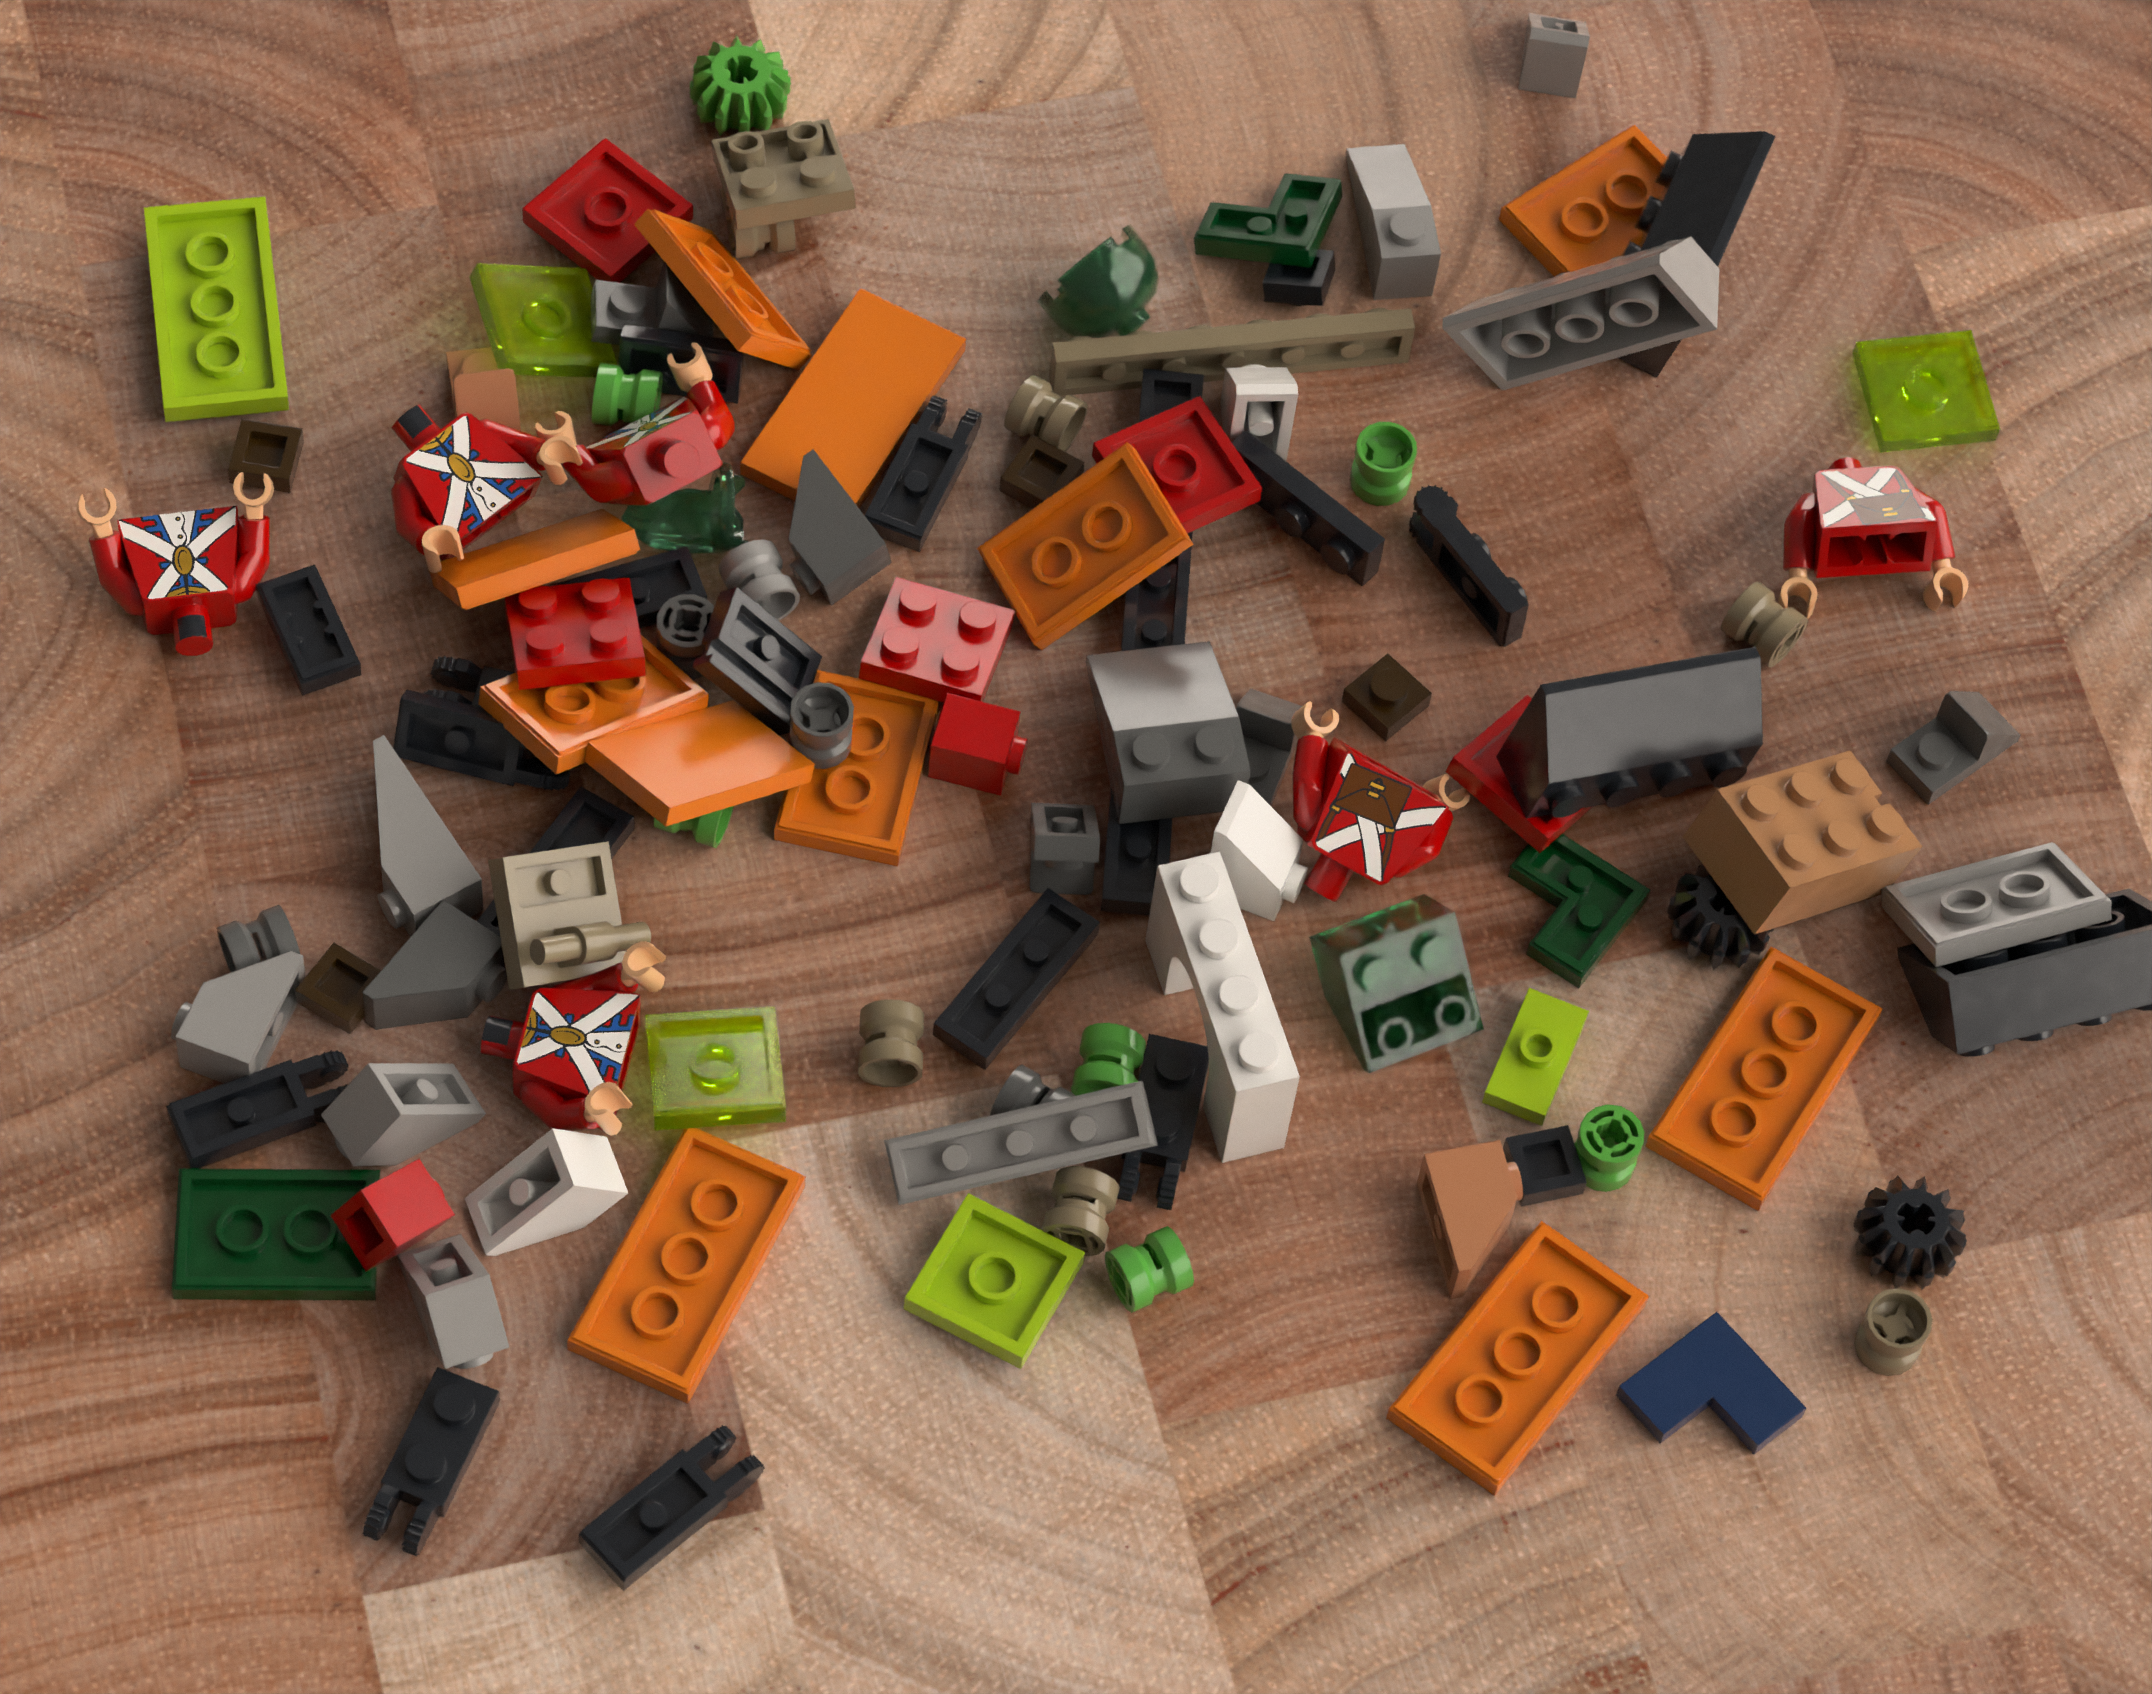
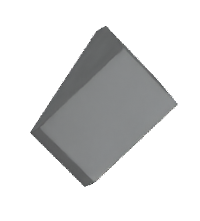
[1518,13,1590,98]

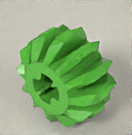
[690,35,791,136]

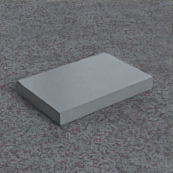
[1881,842,2112,967]

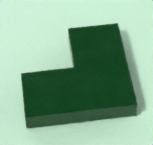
[1194,173,1343,268]
[1508,834,1650,988]

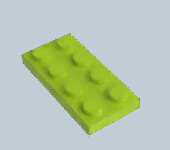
[144,196,289,422]

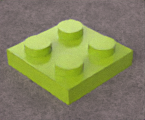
[904,1193,1085,1369]

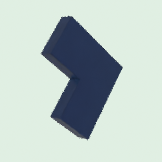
[1616,1312,1806,1454]

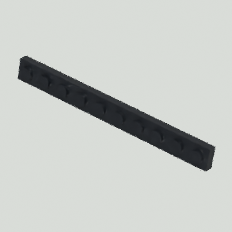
[1101,368,1204,916]

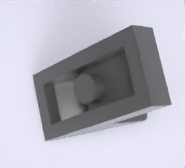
[591,261,713,345]
[1236,688,1302,806]
[1886,691,2021,805]
[1029,803,1100,895]

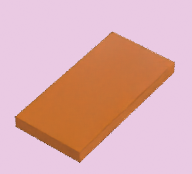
[740,288,966,508]
[1645,946,1883,1211]
[567,1124,806,1404]
[1386,1221,1649,1496]

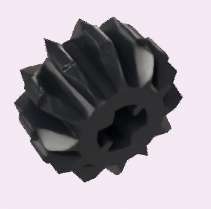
[1667,864,1774,970]
[1853,1175,1967,1290]

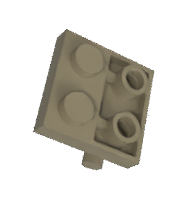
[711,119,856,230]
[488,841,651,990]

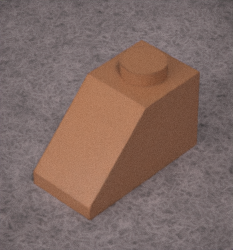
[1417,1140,1523,1299]

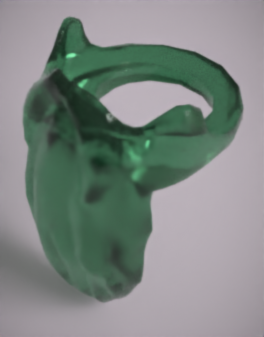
[621,462,750,554]

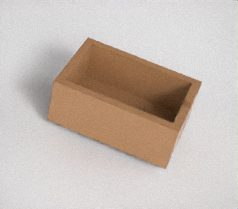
[1683,751,1923,935]

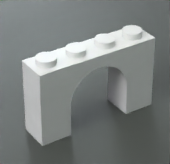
[1145,851,1300,1163]

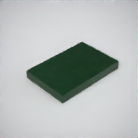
[172,1168,381,1301]

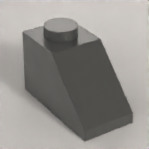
[789,449,892,606]
[362,900,507,1030]

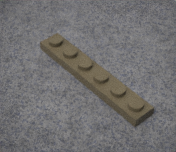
[1049,308,1415,396]

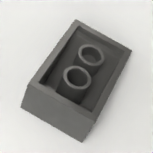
[1086,641,1251,824]

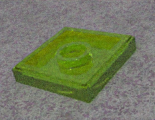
[469,263,617,378]
[1852,330,2000,453]
[645,1006,786,1131]

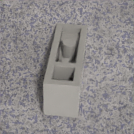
[1346,144,1441,300]
[373,735,483,937]

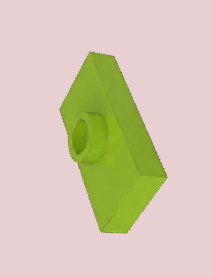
[1482,988,1589,1126]

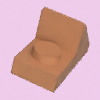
[446,345,521,430]

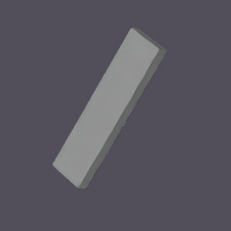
[884,1081,1158,1205]

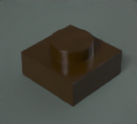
[228,419,304,493]
[999,435,1085,509]
[1341,653,1432,742]
[295,942,381,1034]

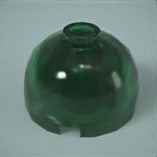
[1037,225,1159,338]

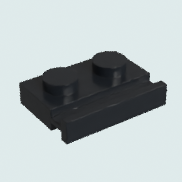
[693,587,822,736]

